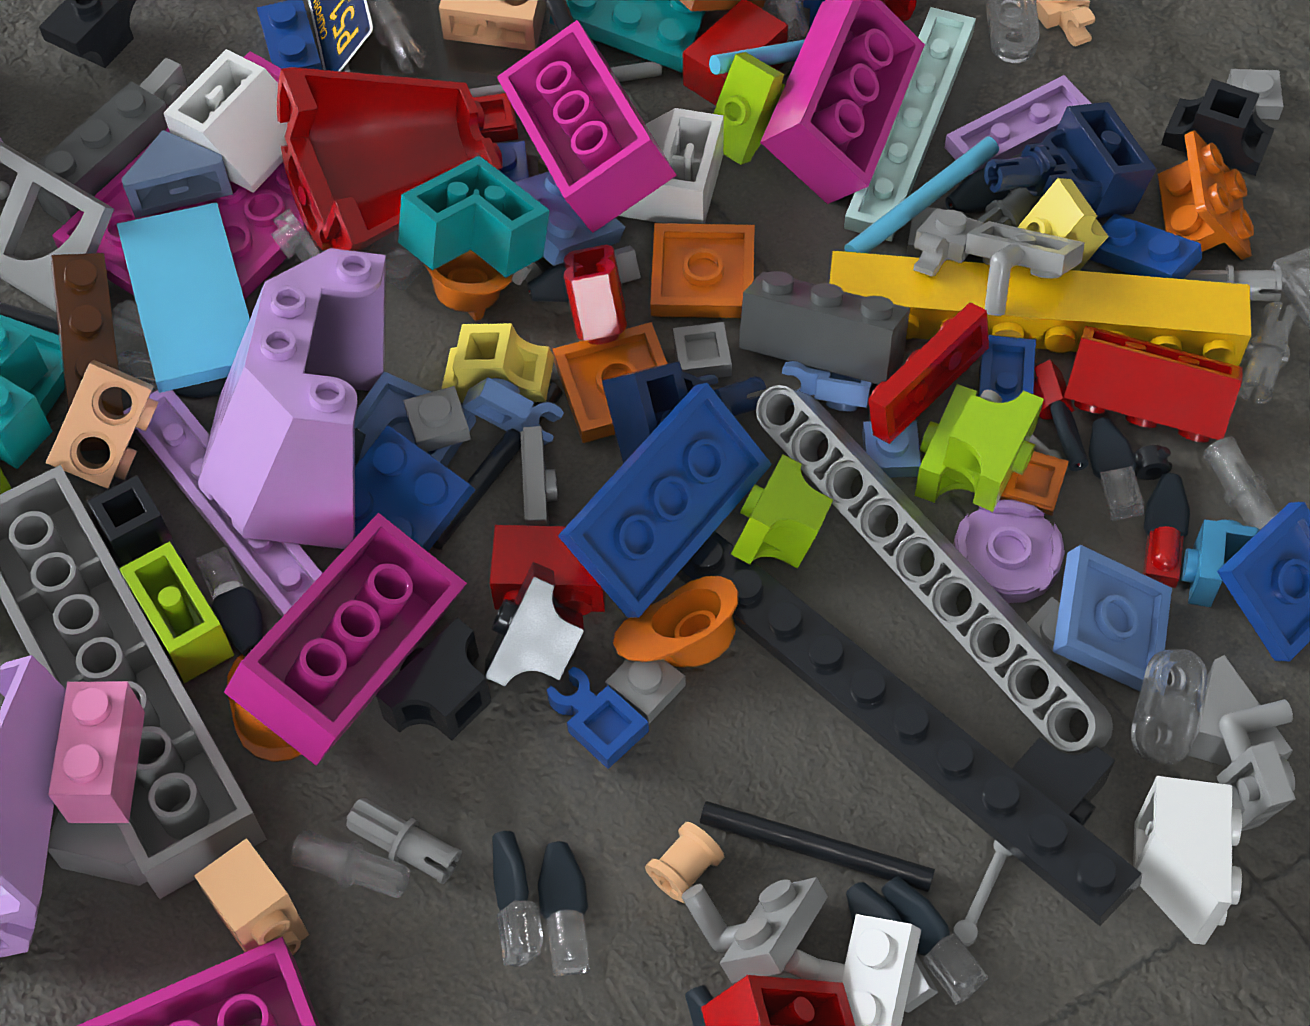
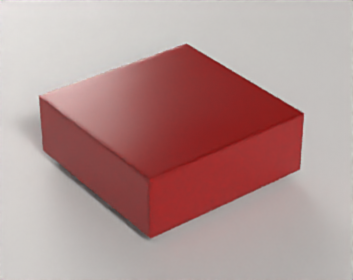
[473,93,519,143]

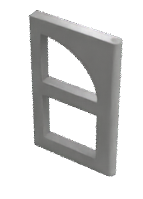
[0,141,114,312]

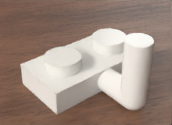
[783,914,921,1026]

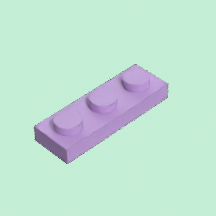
[944,75,1092,175]

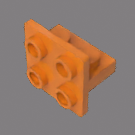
[1158,130,1254,260]

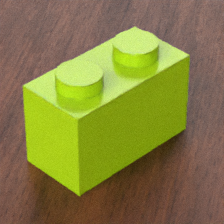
[119,541,234,683]

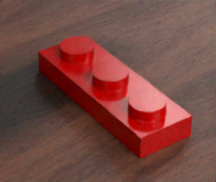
[868,302,989,444]

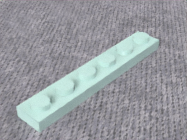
[844,7,976,242]

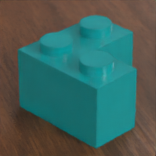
[398,156,550,278]
[0,317,53,469]

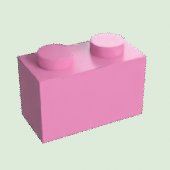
[48,681,145,823]

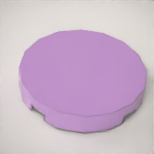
[953,499,1065,603]

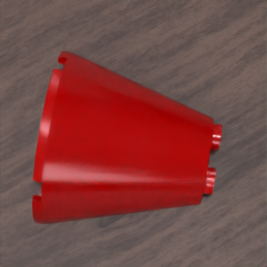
[277,67,503,252]

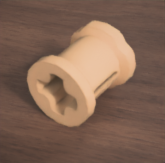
[645,822,725,903]

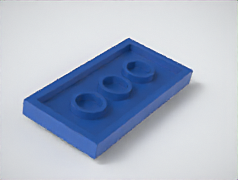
[558,383,772,618]

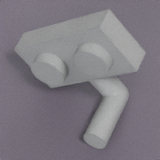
[965,221,1085,316]
[1216,699,1296,831]
[682,877,828,983]

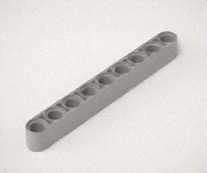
[756,385,1113,752]

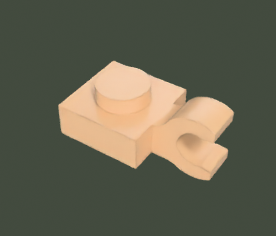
[1025,0,1095,47]

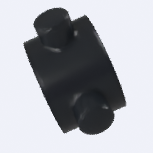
[1132,445,1172,480]

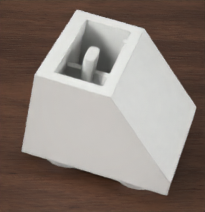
[163,49,288,193]
[619,108,724,224]
[1133,776,1242,945]

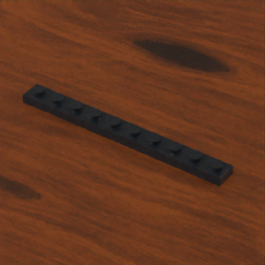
[677,531,1142,926]

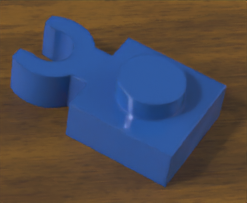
[547,667,649,769]

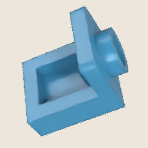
[1181,519,1260,607]

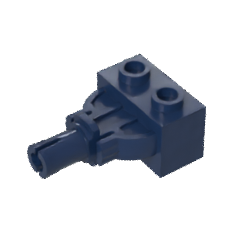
[984,102,1156,218]
[602,361,767,464]

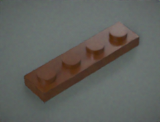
[51,253,124,451]

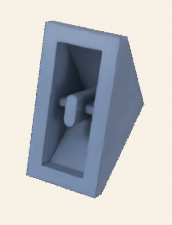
[122,130,233,218]

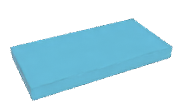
[117,202,250,393]

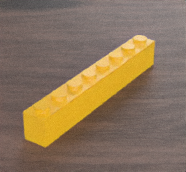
[829,251,1251,366]

